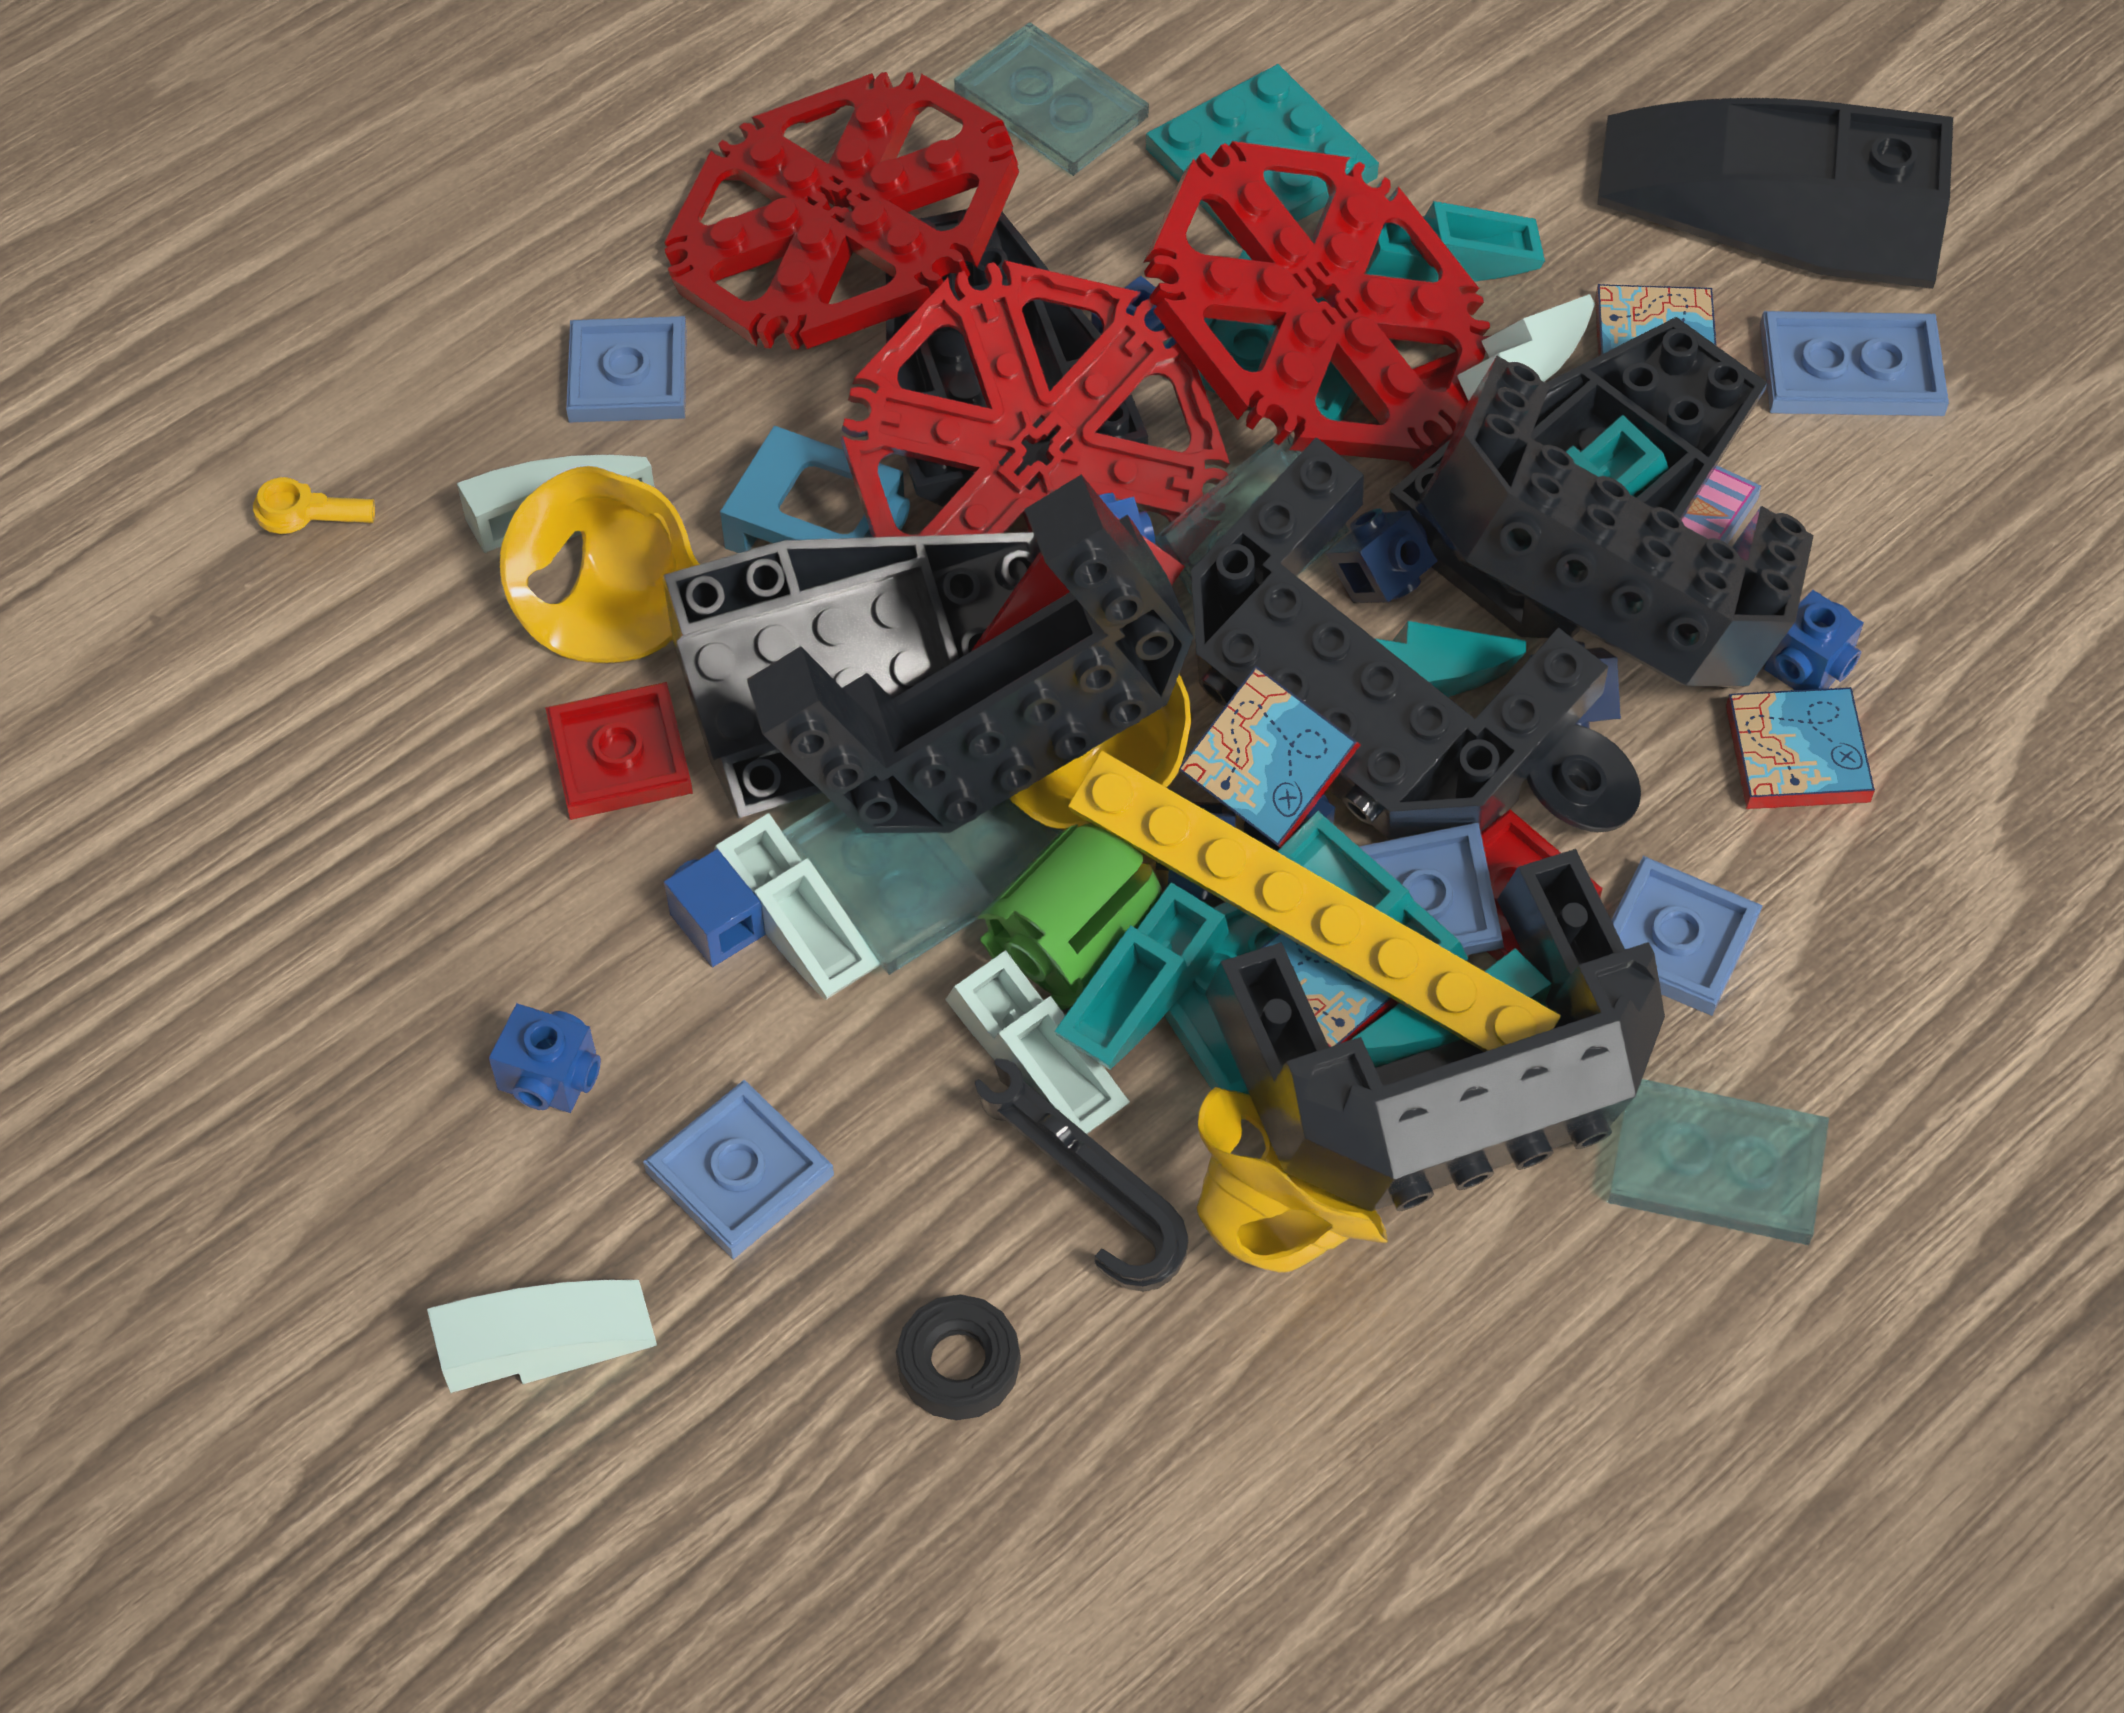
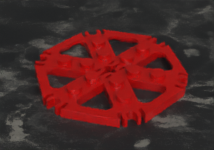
[664,72,1020,350]
[1143,141,1490,462]
[840,260,1230,563]

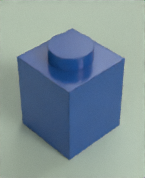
[664,849,766,968]

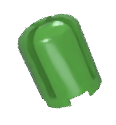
[977,823,1162,1010]

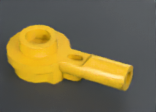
[253,477,375,534]

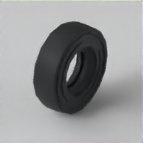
[896,1294,1021,1421]

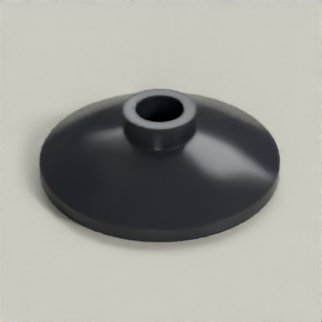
[1526,724,1641,832]

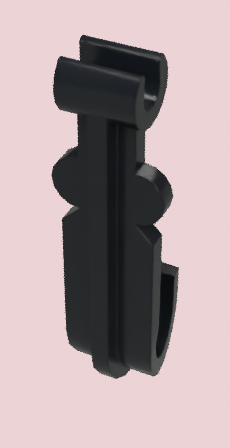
[975,1059,1189,1292]

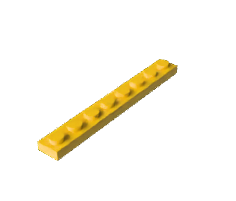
[1068,751,1561,1052]

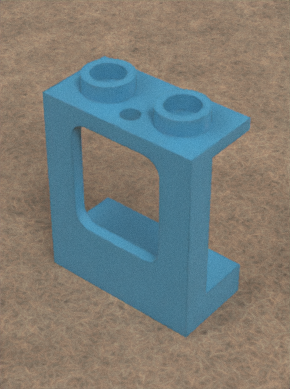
[720,426,910,553]

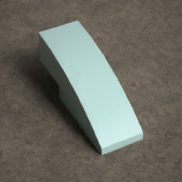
[1457,294,1595,401]
[457,455,655,553]
[714,813,880,1000]
[945,950,1130,1134]
[427,1280,657,1393]

